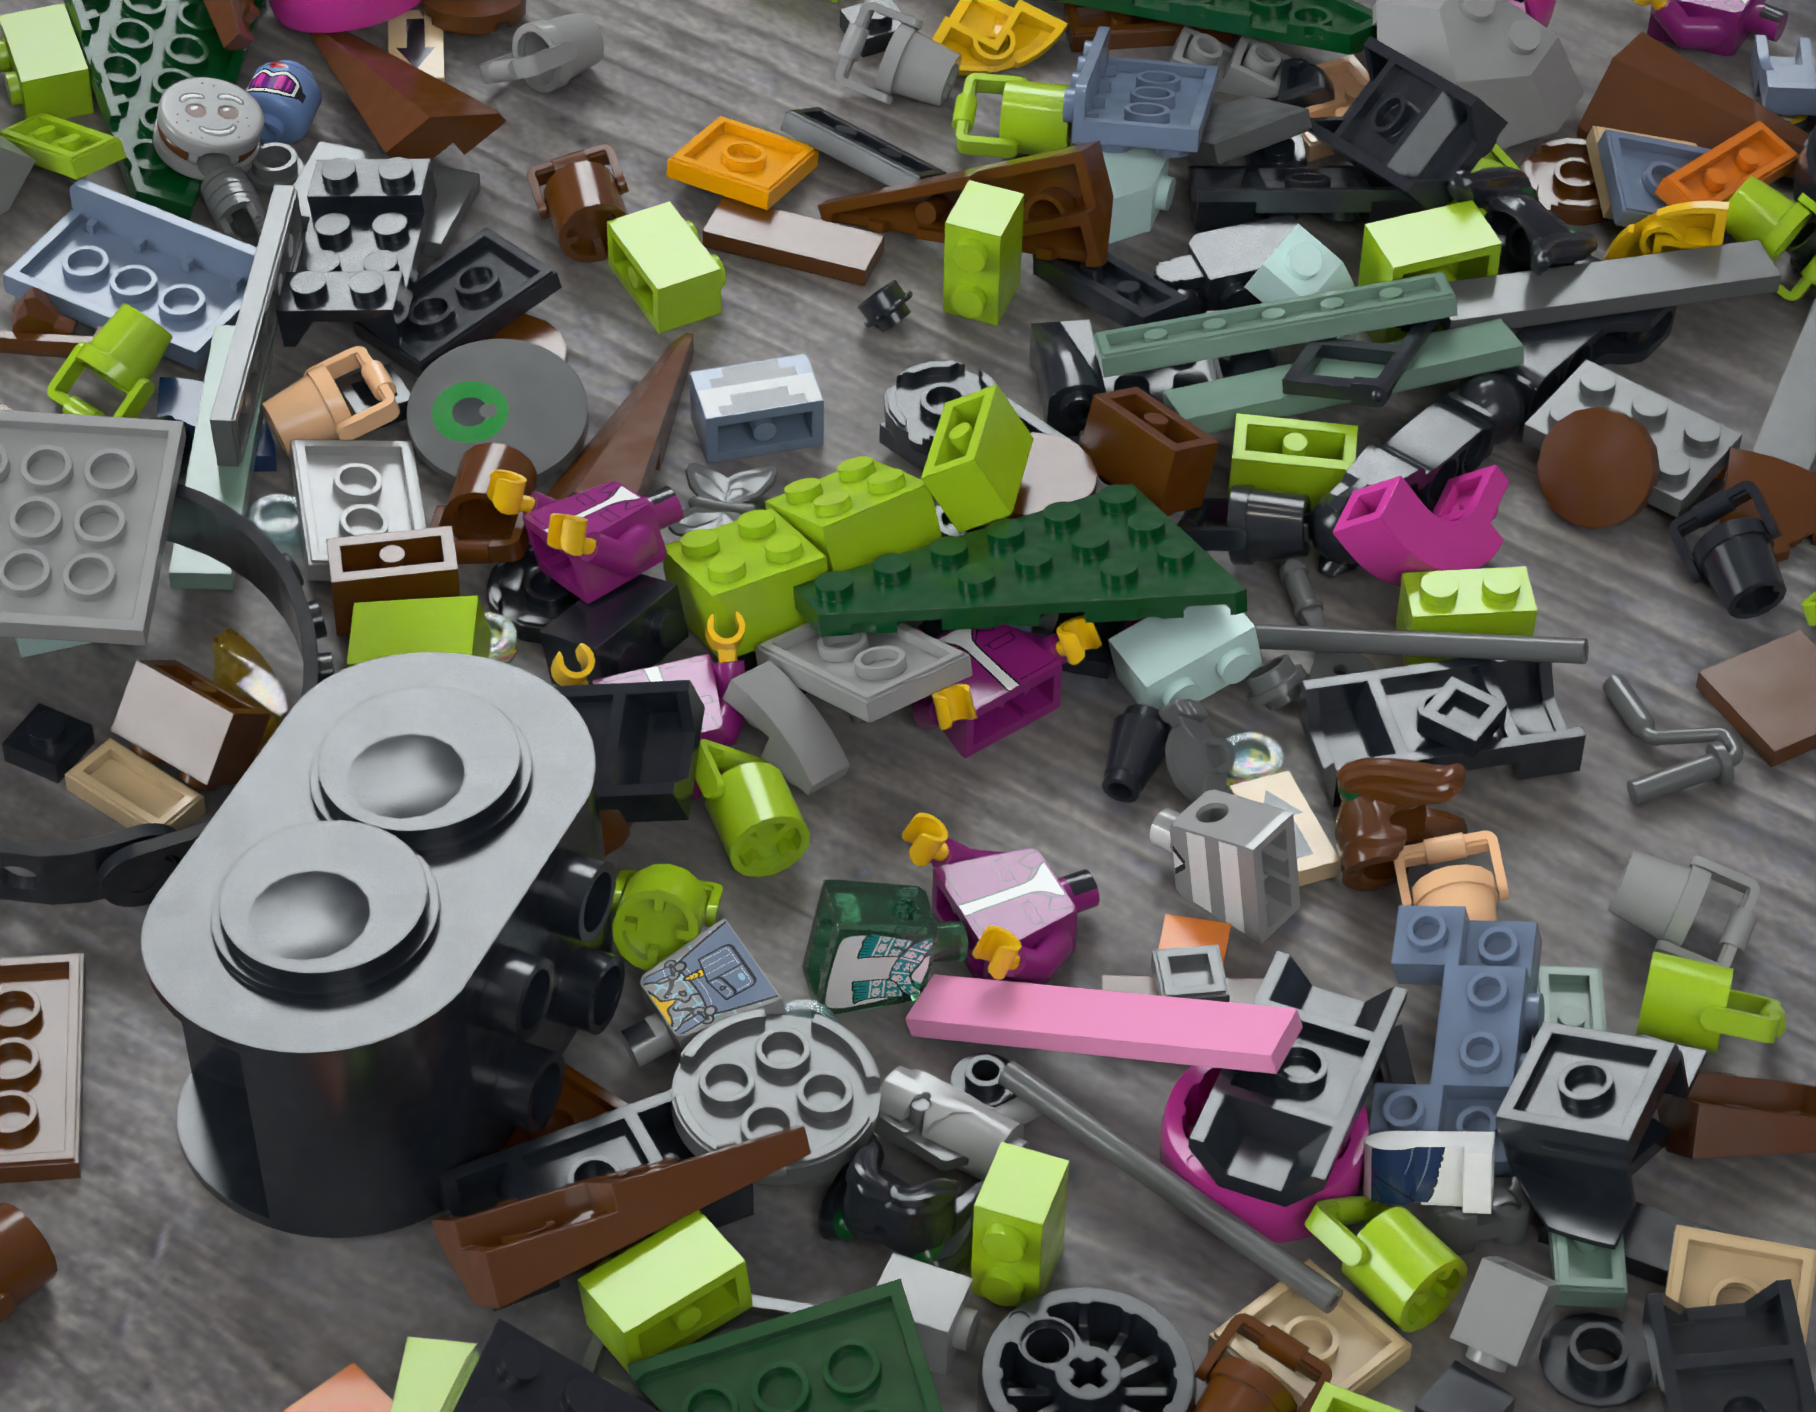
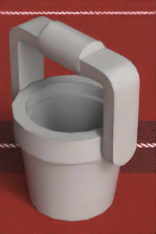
[835,1,962,107]
[479,12,604,93]
[1607,850,1760,967]

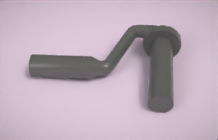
[1603,674,1744,805]

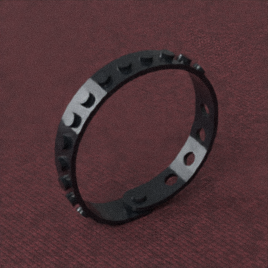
[0,483,335,907]

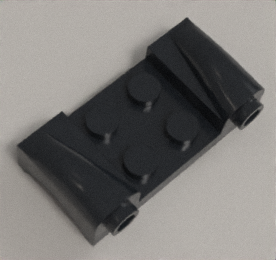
[1029,310,1280,437]

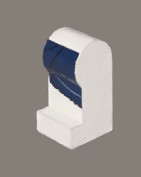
[1363,1131,1495,1214]

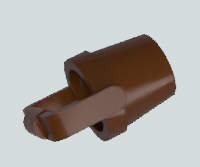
[1193,1313,1332,1412]

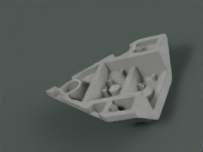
[1372,0,1584,152]

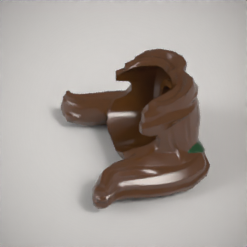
[1335,758,1468,892]

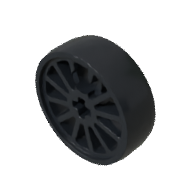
[977,1287,1197,1412]

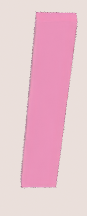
[905,974,1303,1074]

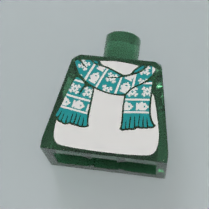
[802,879,968,1016]

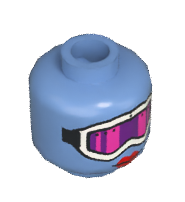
[246,60,322,144]

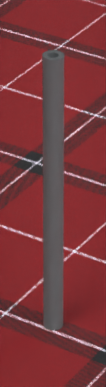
[1254,624,1589,664]
[998,1061,1343,1314]

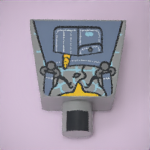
[619,919,787,1068]

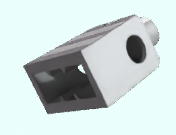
[1150,789,1301,944]

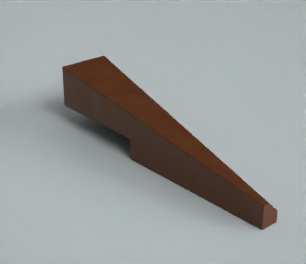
[546,333,694,501]

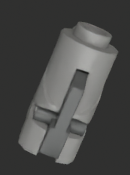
[874,1066,1043,1180]

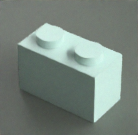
[1108,605,1263,710]

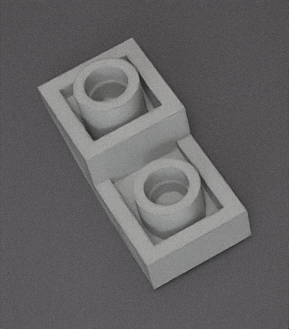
[1168,25,1292,98]
[723,660,850,795]

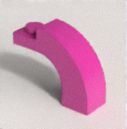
[1332,464,1510,587]

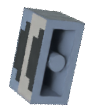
[690,353,824,464]

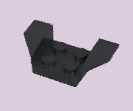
[1495,1021,1707,1250]

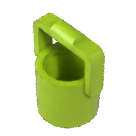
[951,73,1073,158]
[695,739,810,877]
[610,864,723,971]
[1636,951,1786,1053]
[1305,1196,1468,1333]

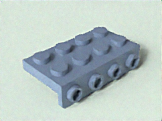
[1063,26,1219,158]
[3,179,257,370]

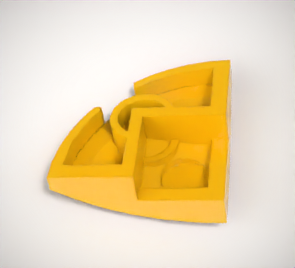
[932,0,1068,76]
[1602,201,1730,261]

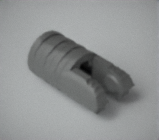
[200,165,267,243]

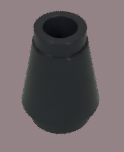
[1102,704,1172,803]

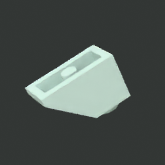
[1103,147,1176,244]
[1244,223,1359,340]

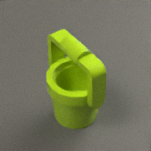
[1725,176,1816,302]
[47,303,173,418]

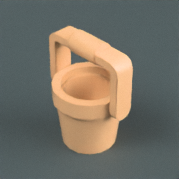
[262,346,400,458]
[1394,831,1510,921]

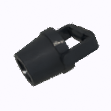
[1669,481,1787,619]
[1177,485,1312,565]

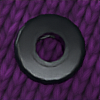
[1539,1313,1652,1409]

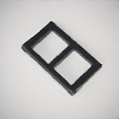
[1282,319,1440,407]

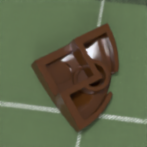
[1719,448,1816,562]

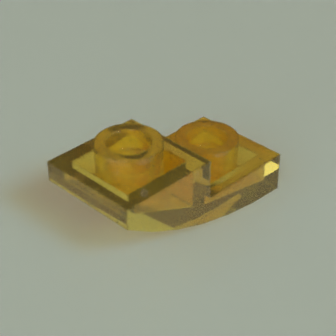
[211,627,289,746]

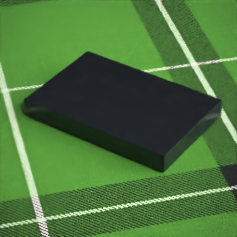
[352,228,562,378]

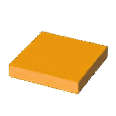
[666,116,819,210]

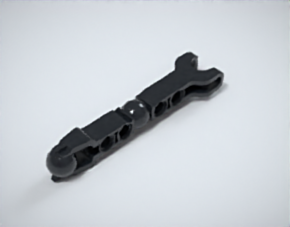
[1309,255,1677,578]

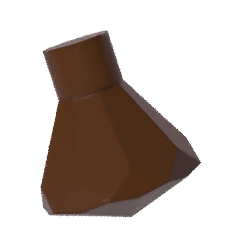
[12,286,78,335]

